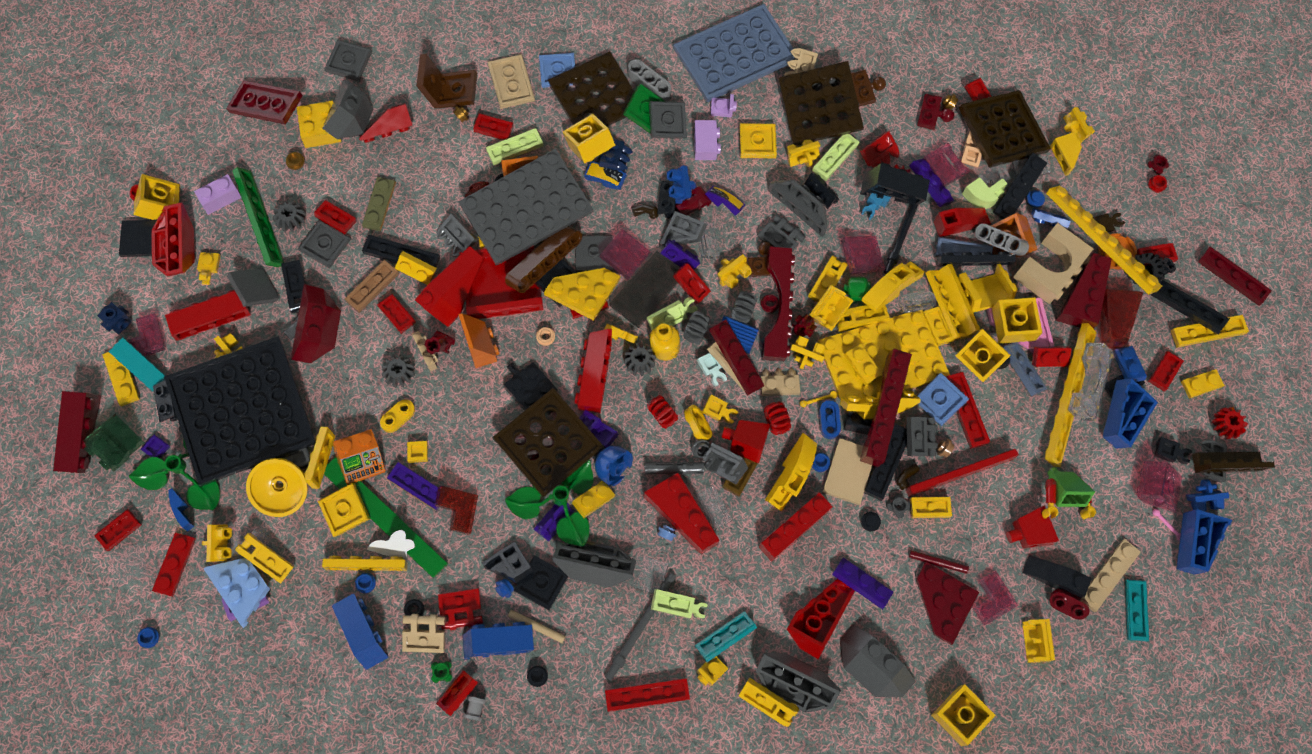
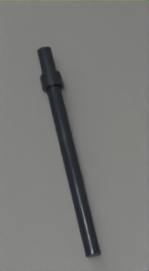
[884,204,918,274]

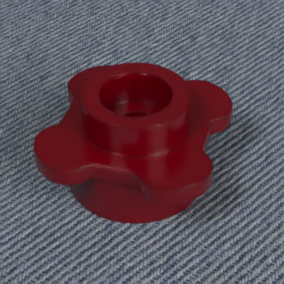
[1148,155,1169,175]

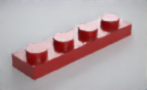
[945,372,990,449]
[605,678,690,712]

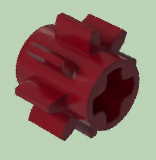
[792,314,817,337]

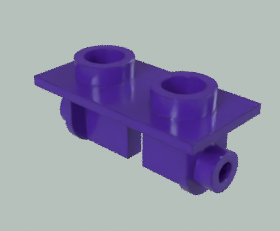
[660,239,700,270]
[534,503,574,542]

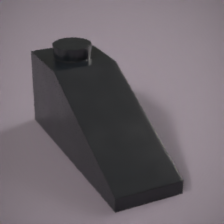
[1022,555,1092,598]

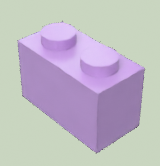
[694,120,721,160]
[194,174,241,215]

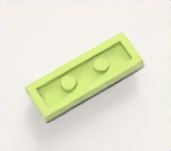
[486,128,543,166]
[812,134,860,181]

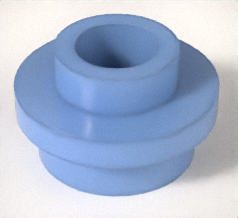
[658,524,677,541]

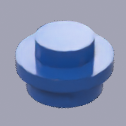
[1026,190,1045,208]
[812,453,830,472]
[355,573,376,593]
[495,579,514,598]
[137,627,159,648]

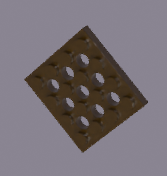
[548,51,635,126]
[778,61,864,145]
[959,90,1051,168]
[492,388,604,498]

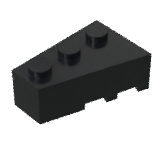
[860,163,930,205]

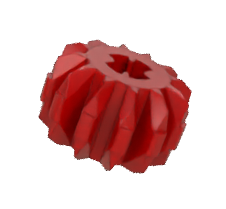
[647,395,678,429]
[764,401,791,435]
[1211,407,1248,439]

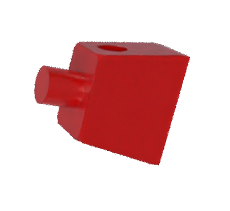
[722,420,770,463]
[1006,505,1059,549]

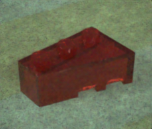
[1100,289,1144,349]

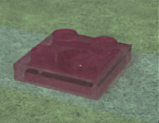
[599,229,651,280]
[841,236,885,274]

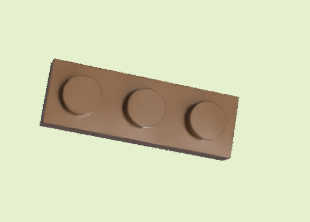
[345,260,399,313]

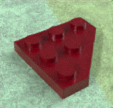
[916,562,979,645]

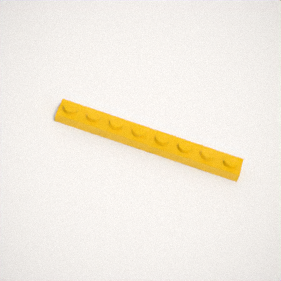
[1046,185,1162,295]
[1045,323,1097,467]

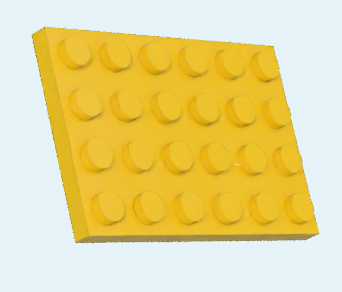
[817,308,950,410]

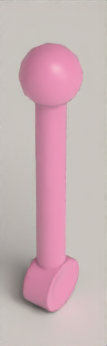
[1152,509,1181,541]

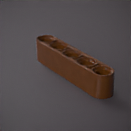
[505,226,582,293]

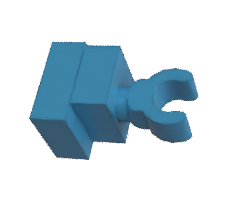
[861,193,891,220]

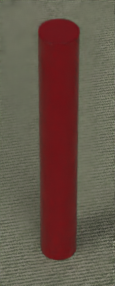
[909,550,969,574]

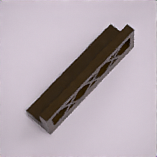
[1192,452,1275,473]

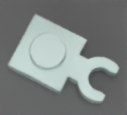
[696,353,727,387]

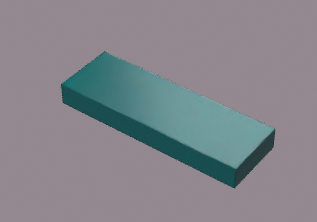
[108,337,166,392]
[1125,579,1149,642]
[695,611,757,662]

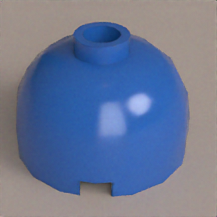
[595,446,633,486]

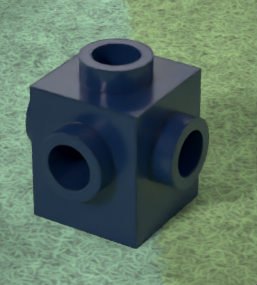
[97,302,132,335]

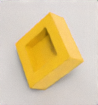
[407,441,428,463]

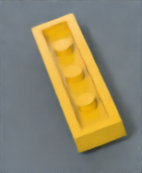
[1171,315,1249,348]
[322,556,408,571]

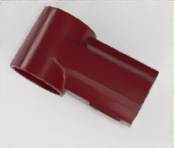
[675,186,712,216]
[424,330,455,354]

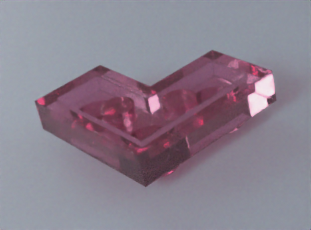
[127,313,166,356]
[973,571,1018,626]

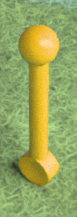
[800,391,838,407]

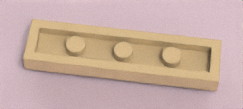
[1082,539,1141,612]

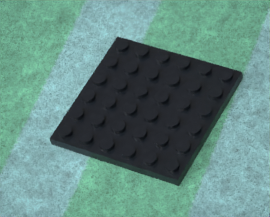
[164,336,316,486]

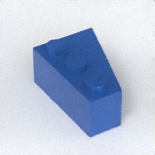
[1103,378,1158,449]
[462,622,534,660]

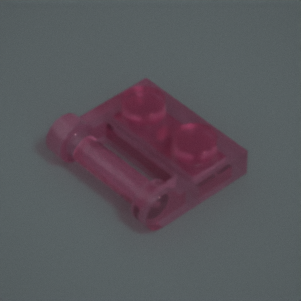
[923,143,970,187]

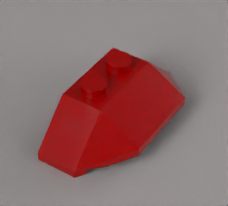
[152,202,195,277]

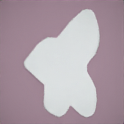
[367,530,415,561]

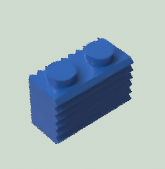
[721,315,759,354]

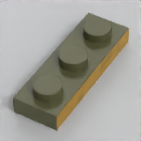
[362,177,396,231]

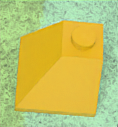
[133,174,180,220]

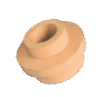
[536,327,555,346]

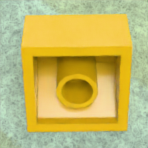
[955,329,1011,382]

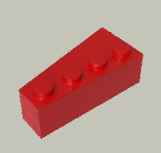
[643,473,720,554]

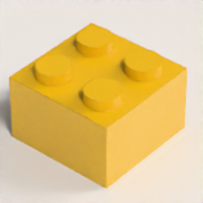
[296,101,342,148]
[563,114,615,164]
[992,297,1043,343]
[931,684,996,746]

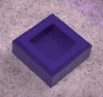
[141,434,170,458]

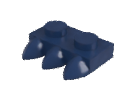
[599,139,633,171]

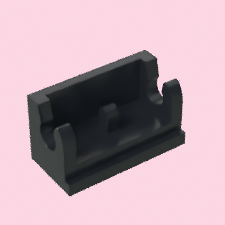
[844,411,873,435]

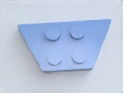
[204,558,270,628]

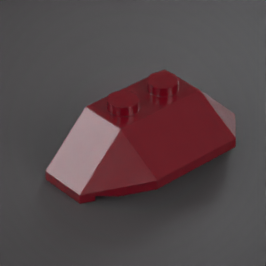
[291,284,341,363]

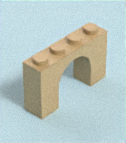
[1013,223,1094,304]

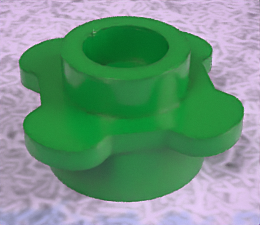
[431,661,452,683]

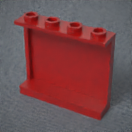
[459,245,543,319]

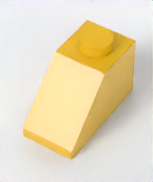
[1050,132,1082,176]

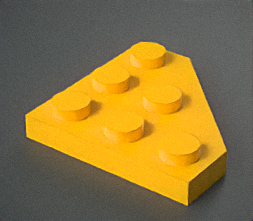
[544,268,621,321]

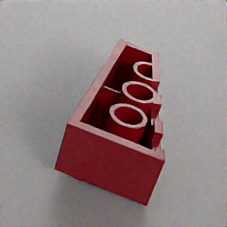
[1055,253,1112,329]
[53,391,102,473]

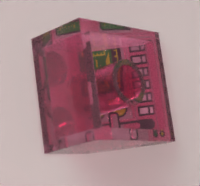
[1137,461,1182,513]

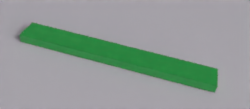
[324,457,448,579]

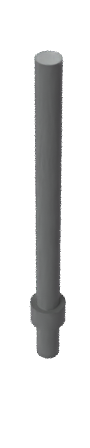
[605,573,676,681]

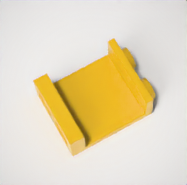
[958,264,1017,313]

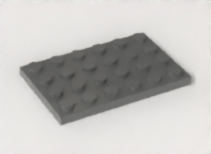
[458,149,594,266]

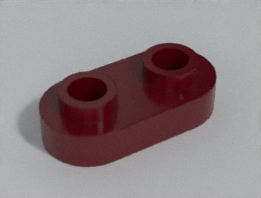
[1050,589,1089,620]

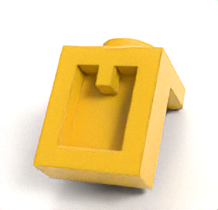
[697,656,728,687]

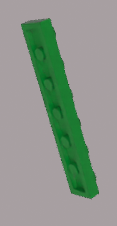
[232,167,284,267]

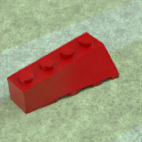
[575,329,612,413]

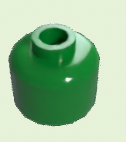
[844,277,871,301]

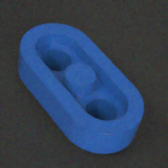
[819,400,841,439]

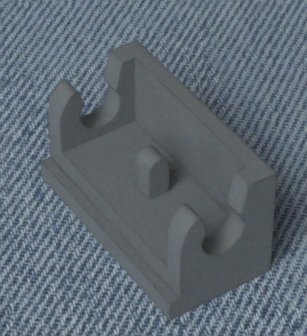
[703,443,748,484]

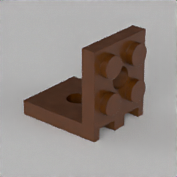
[416,54,478,108]

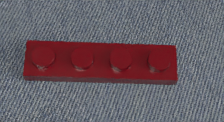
[1198,247,1272,306]
[709,320,765,396]

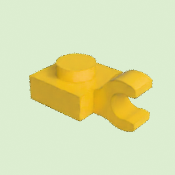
[197,252,220,285]

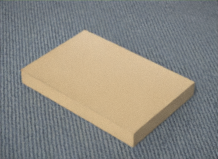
[488,54,535,109]
[822,438,872,505]

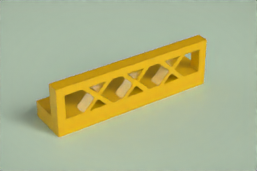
[925,264,980,339]

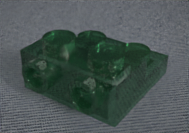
[83,413,145,472]

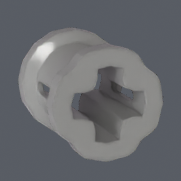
[463,696,486,721]

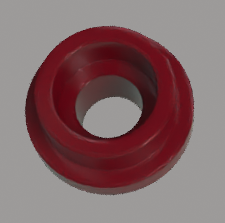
[760,294,779,313]

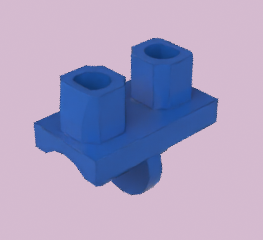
[667,165,696,204]
[1186,479,1229,511]

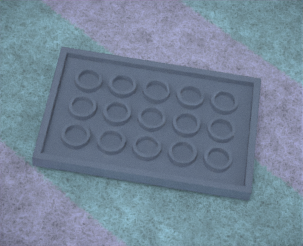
[673,4,798,102]

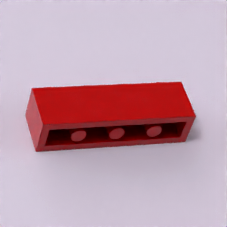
[165,290,251,341]
[759,492,833,562]

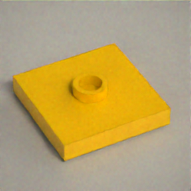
[739,123,777,158]
[318,483,370,537]

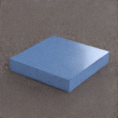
[539,53,575,88]
[917,373,969,427]

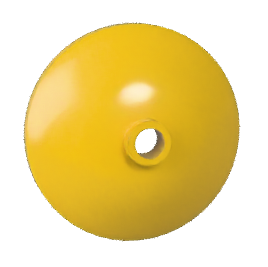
[246,458,308,517]

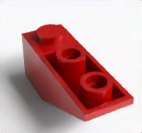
[359,103,413,143]
[933,208,991,237]

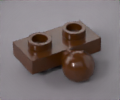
[851,69,886,106]
[747,242,772,277]

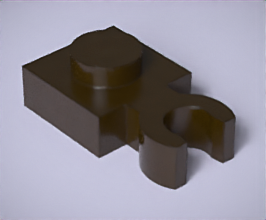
[1093,213,1125,232]

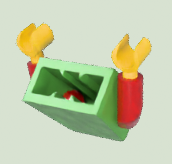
[1042,467,1096,519]

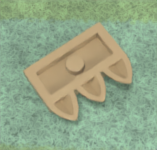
[784,48,818,76]
[411,331,438,372]
[760,367,800,396]

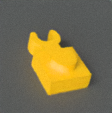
[604,324,638,343]
[701,394,738,424]

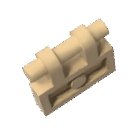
[402,614,446,653]

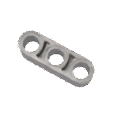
[628,59,671,102]
[975,224,1029,256]

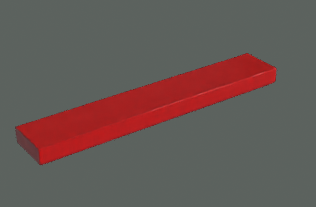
[906,449,1019,497]

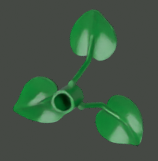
[129,439,220,510]
[505,460,593,547]

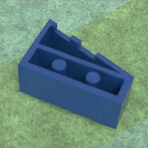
[1177,509,1232,575]
[331,593,388,670]

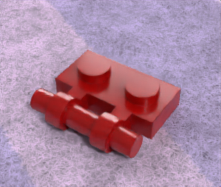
[438,588,483,631]

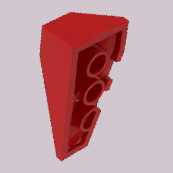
[415,246,484,327]
[787,579,855,659]

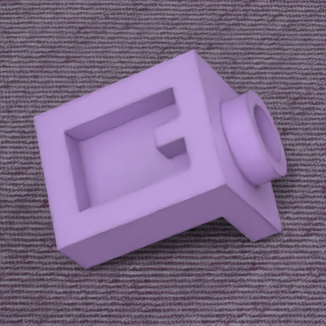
[711,94,737,117]

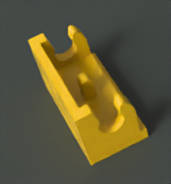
[809,285,853,331]
[1022,619,1055,663]

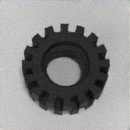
[1129,253,1167,286]

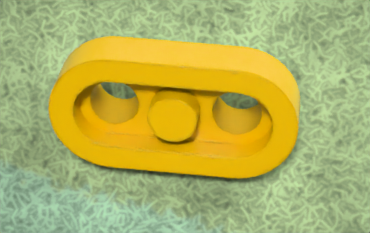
[380,400,415,433]
[684,405,712,440]

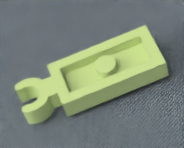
[646,297,698,331]
[651,589,708,618]

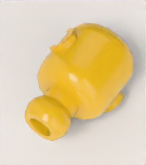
[649,323,681,361]

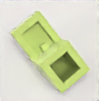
[962,177,1007,209]

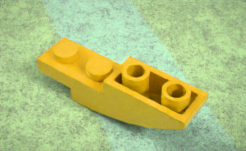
[861,261,925,311]
[840,390,921,419]
[765,433,817,512]

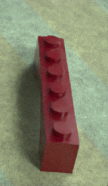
[762,246,795,362]
[860,349,912,467]

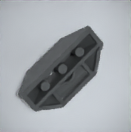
[322,79,373,140]
[768,180,827,237]
[552,541,636,587]
[840,625,916,697]
[756,653,841,712]

